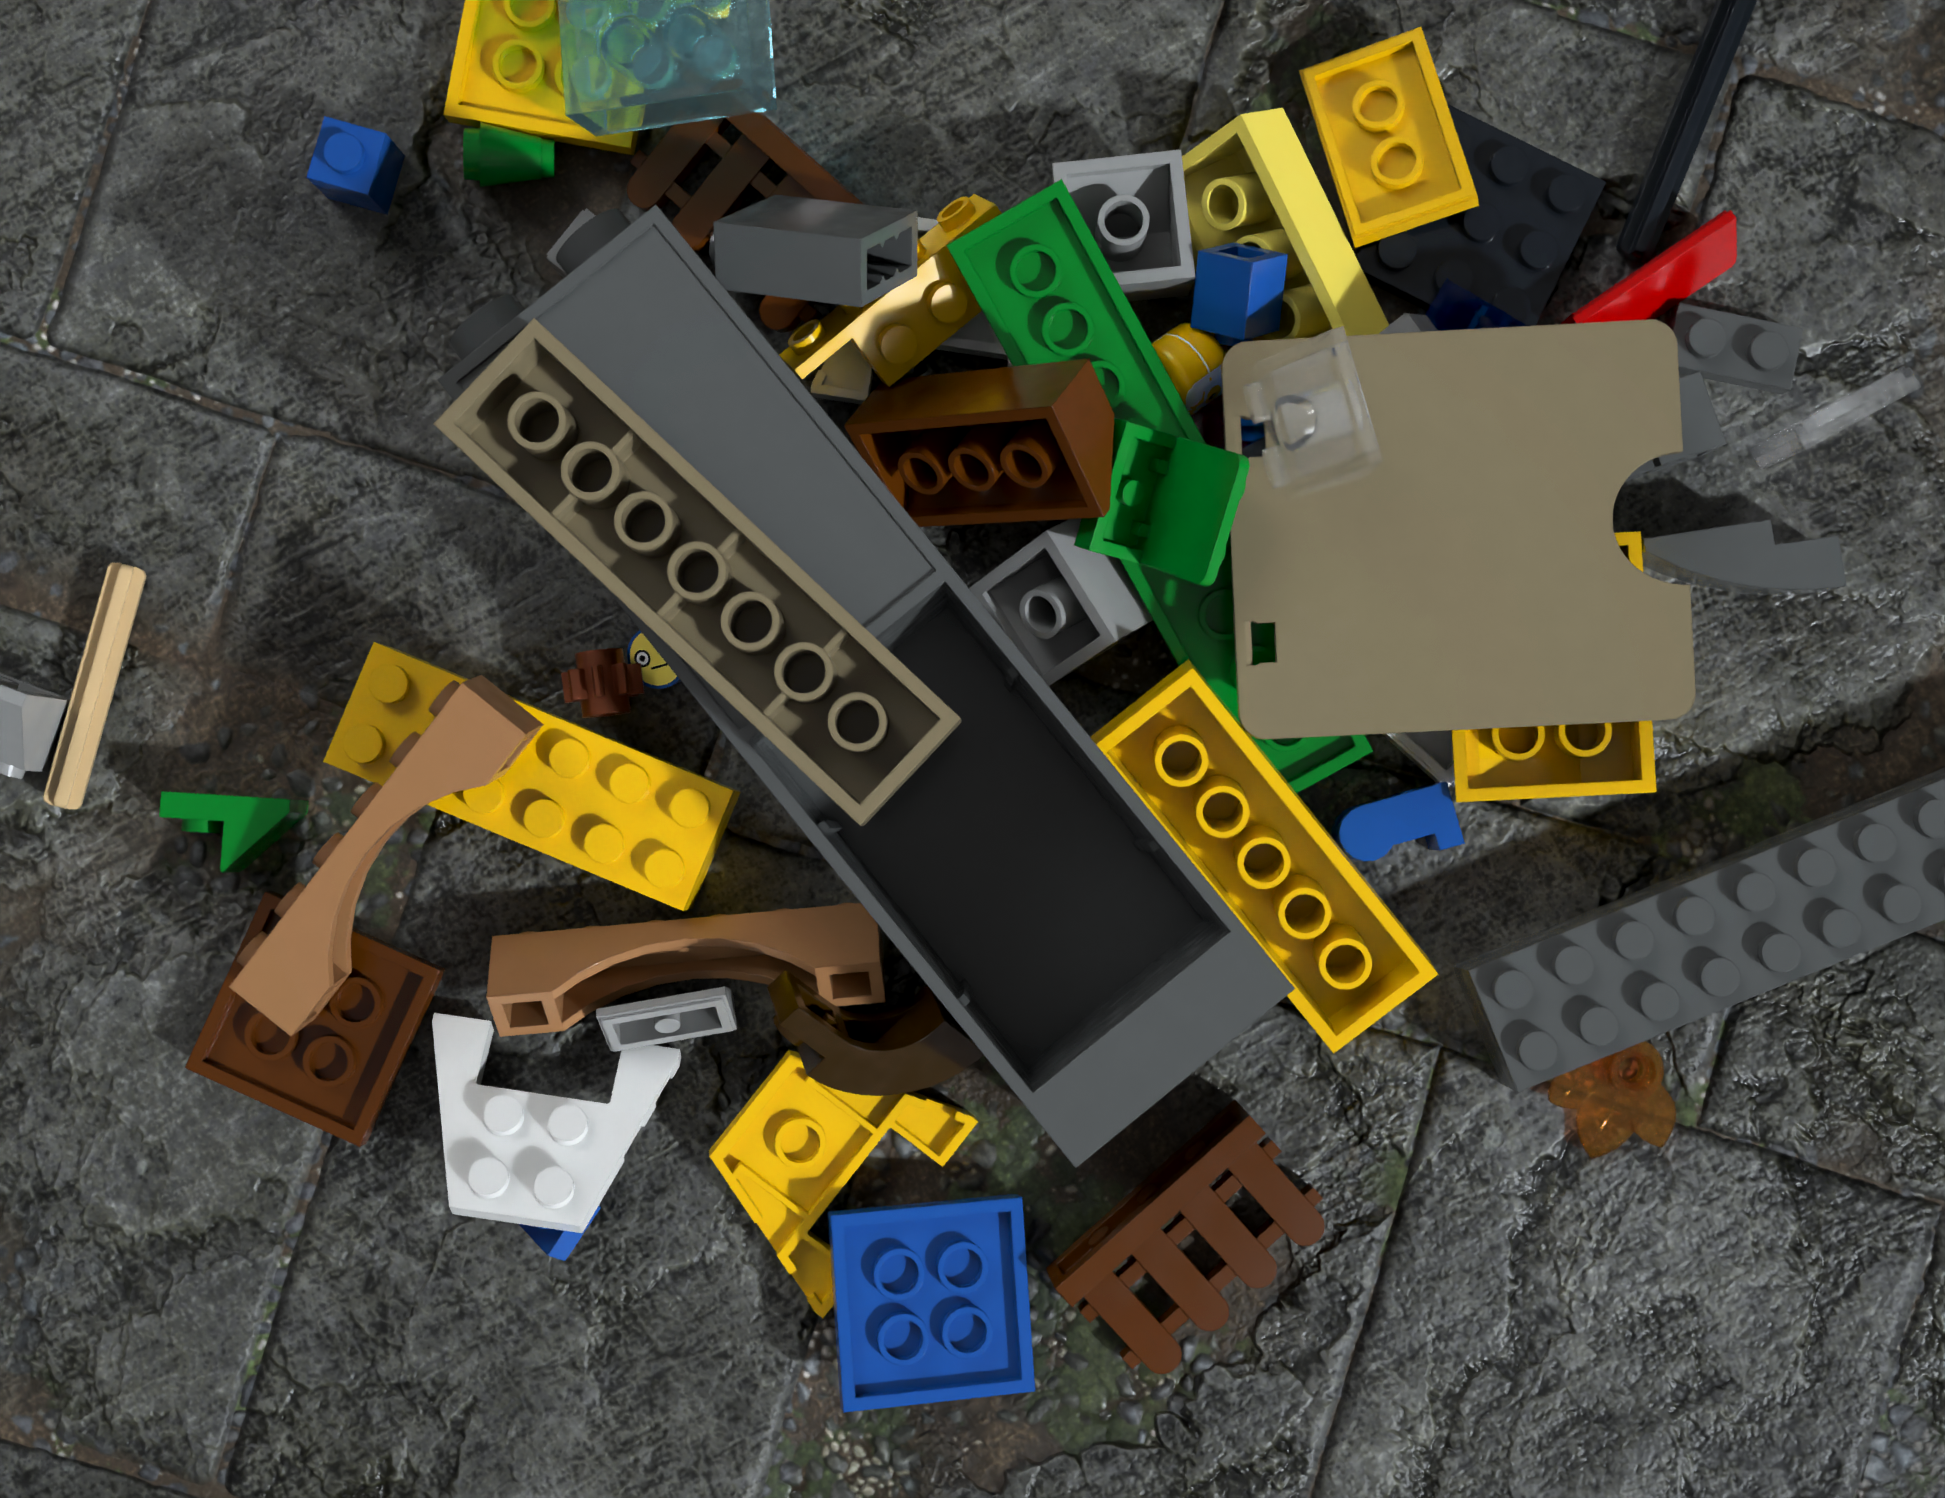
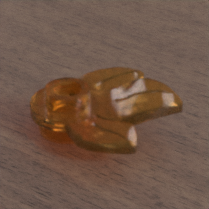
[1548,1041,1676,1158]

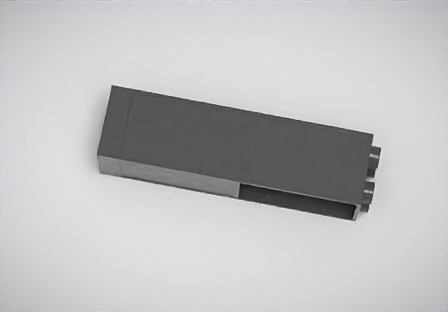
[437,205,1294,1169]

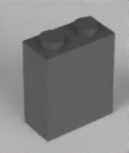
[709,195,918,307]

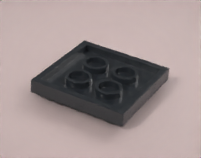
[1356,104,1606,329]

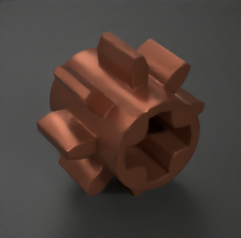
[561,648,644,718]

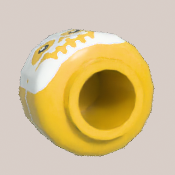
[1151,323,1229,415]

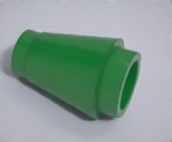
[463,122,554,187]

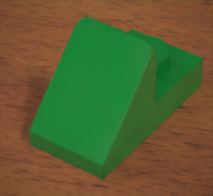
[159,791,309,873]

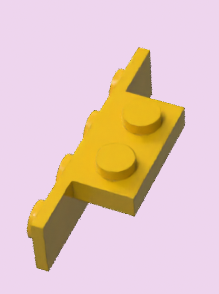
[779,194,1002,387]

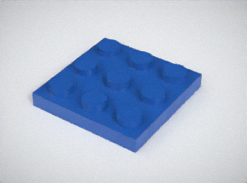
[828,1194,1035,1413]

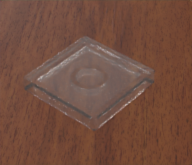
[1751,366,1921,470]

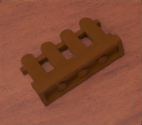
[627,59,865,333]
[1046,1099,1325,1374]

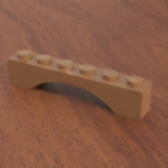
[229,675,544,1036]
[486,903,886,1037]

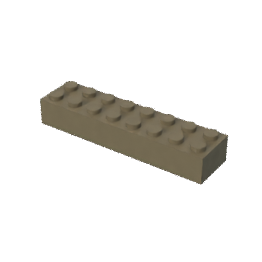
[433,318,961,826]

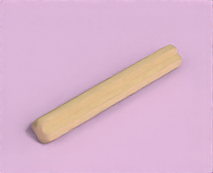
[43,563,146,809]

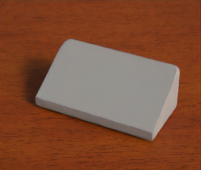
[596,987,737,1052]

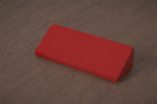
[1561,210,1737,324]

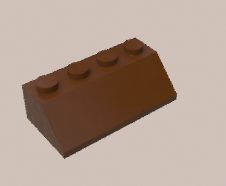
[844,359,1114,527]

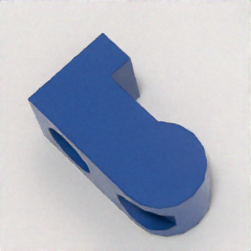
[1331,781,1465,861]

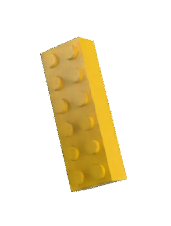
[323,642,741,911]
[1089,659,1438,1053]

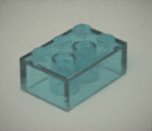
[558,0,777,136]

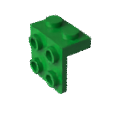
[1074,418,1250,586]

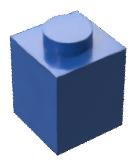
[306,116,405,215]
[1190,242,1288,346]

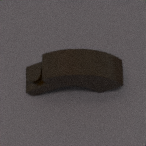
[767,970,983,1096]

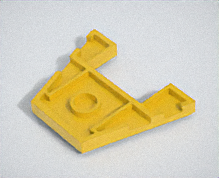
[709,1050,978,1318]

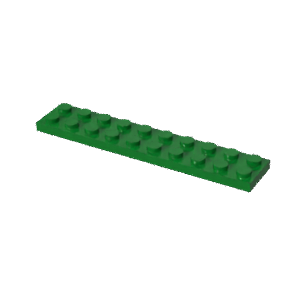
[946,179,1373,793]

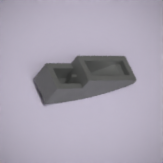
[1641,519,1847,596]

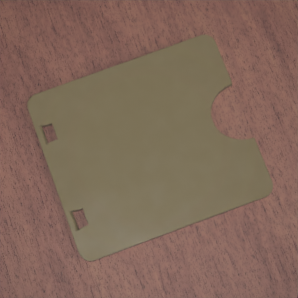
[1221,319,1696,739]

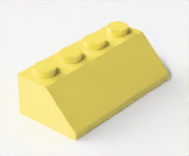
[1182,108,1389,347]

